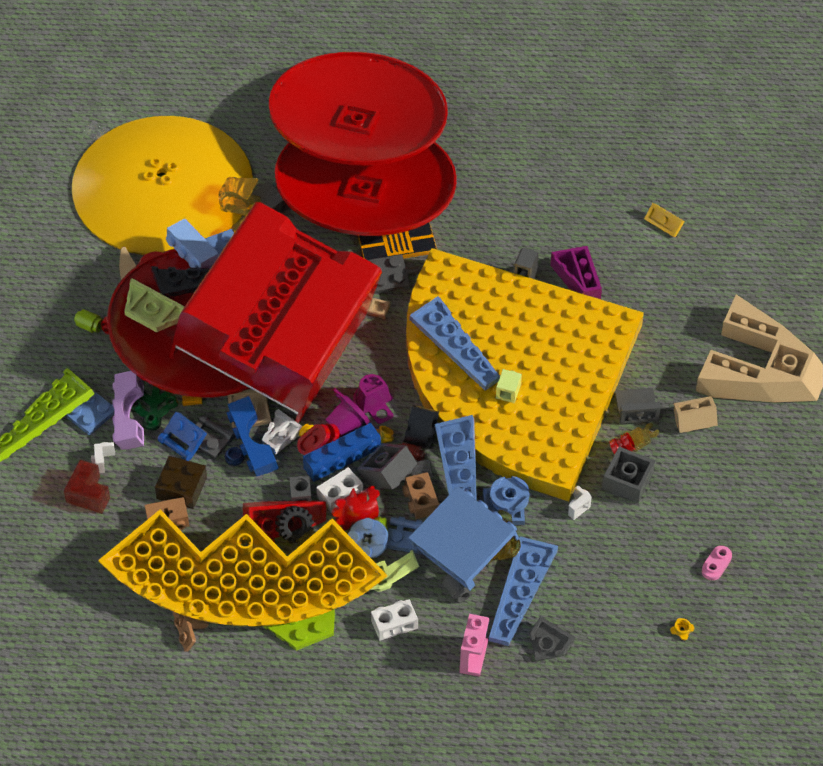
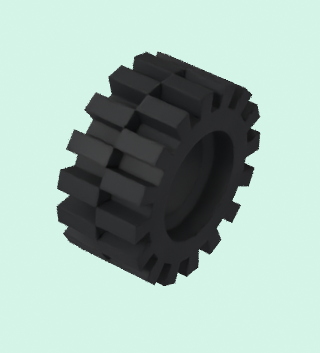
[275,506,314,543]

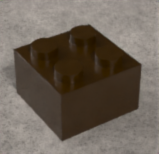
[155,456,207,509]

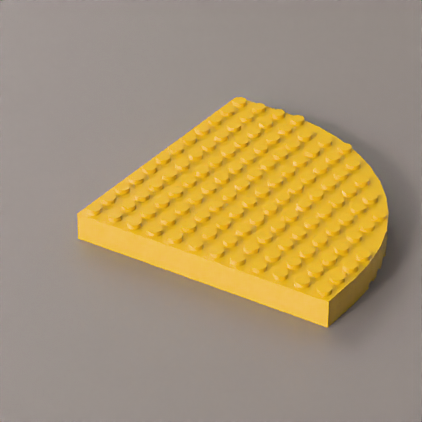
[406,248,644,502]

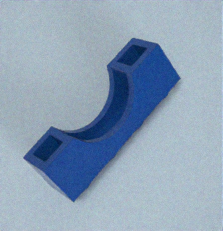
[226,396,278,477]

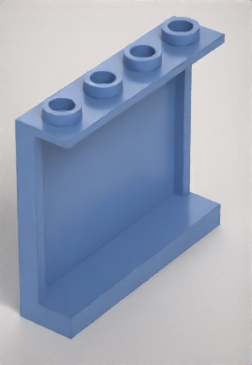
[409,486,519,591]

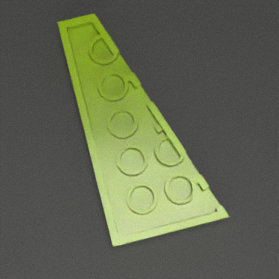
[0,368,94,462]

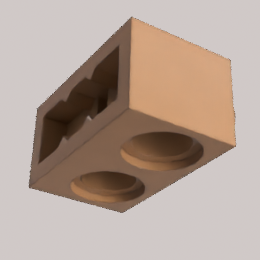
[402,472,439,519]

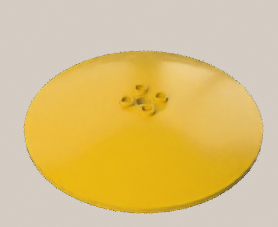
[72,116,253,255]

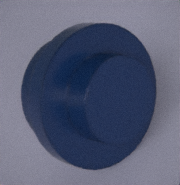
[224,447,244,466]

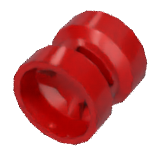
[609,432,636,454]

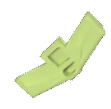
[370,550,420,592]

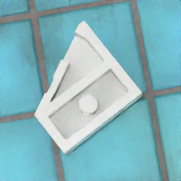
[262,409,302,454]

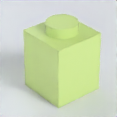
[496,369,522,403]

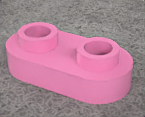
[702,546,732,581]

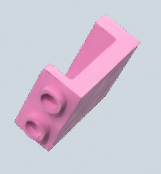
[460,614,489,677]

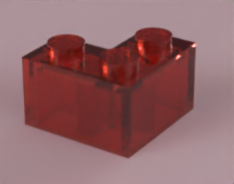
[64,460,110,514]

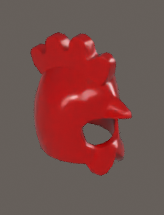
[331,486,380,531]

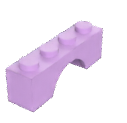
[112,371,144,450]

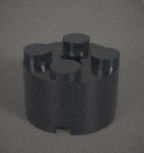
[404,405,439,448]

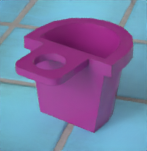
[353,374,394,424]
[325,388,370,438]

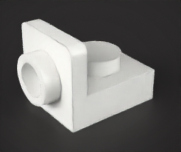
[568,486,591,520]

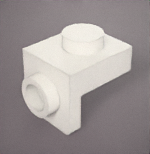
[91,442,115,473]

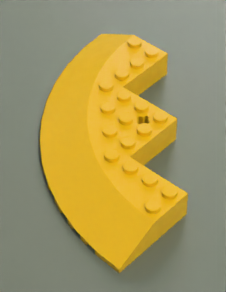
[98,509,387,626]

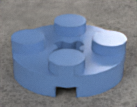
[490,476,530,516]
[348,518,388,558]

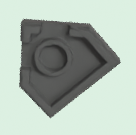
[530,616,575,662]

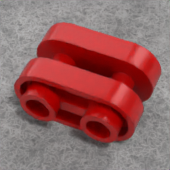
[297,423,340,455]

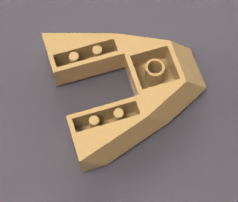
[696,294,823,403]

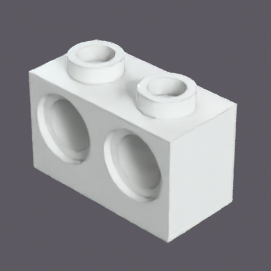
[317,467,363,512]
[371,599,418,641]

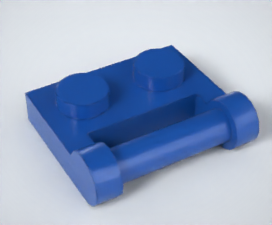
[157,412,207,461]

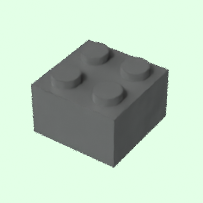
[358,443,418,490]
[602,447,655,503]

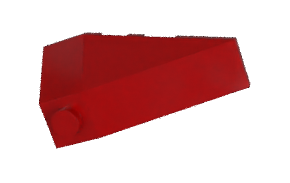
[243,501,326,543]

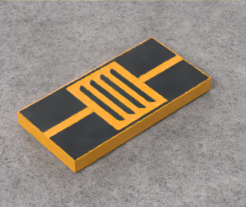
[358,222,437,260]

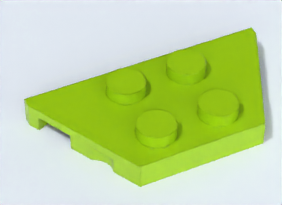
[263,609,335,651]

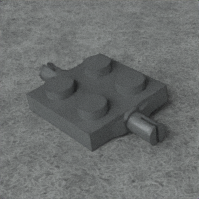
[368,254,420,294]

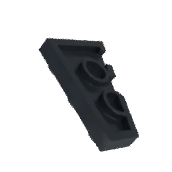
[151,266,210,298]

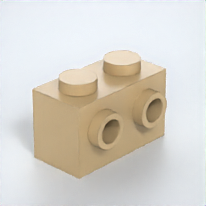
[674,396,718,433]

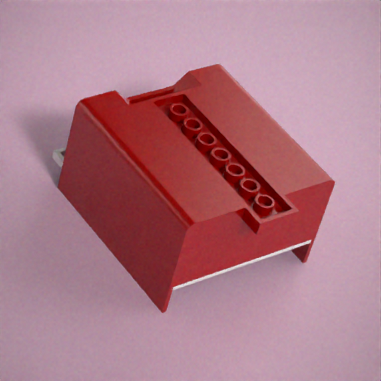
[169,202,382,424]

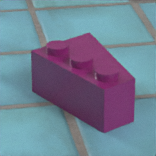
[550,246,602,299]

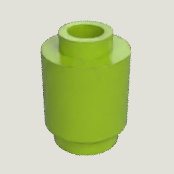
[74,309,103,333]

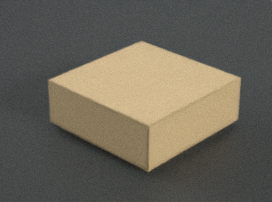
[367,298,390,319]

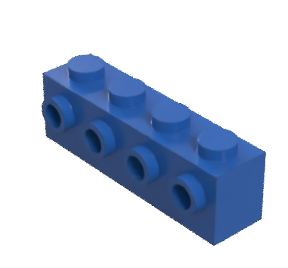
[303,423,381,482]

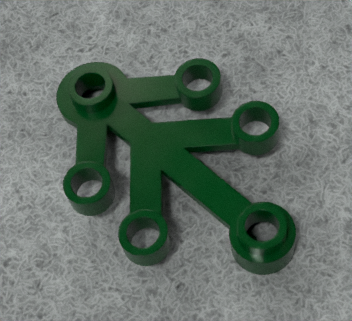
[131,386,179,431]

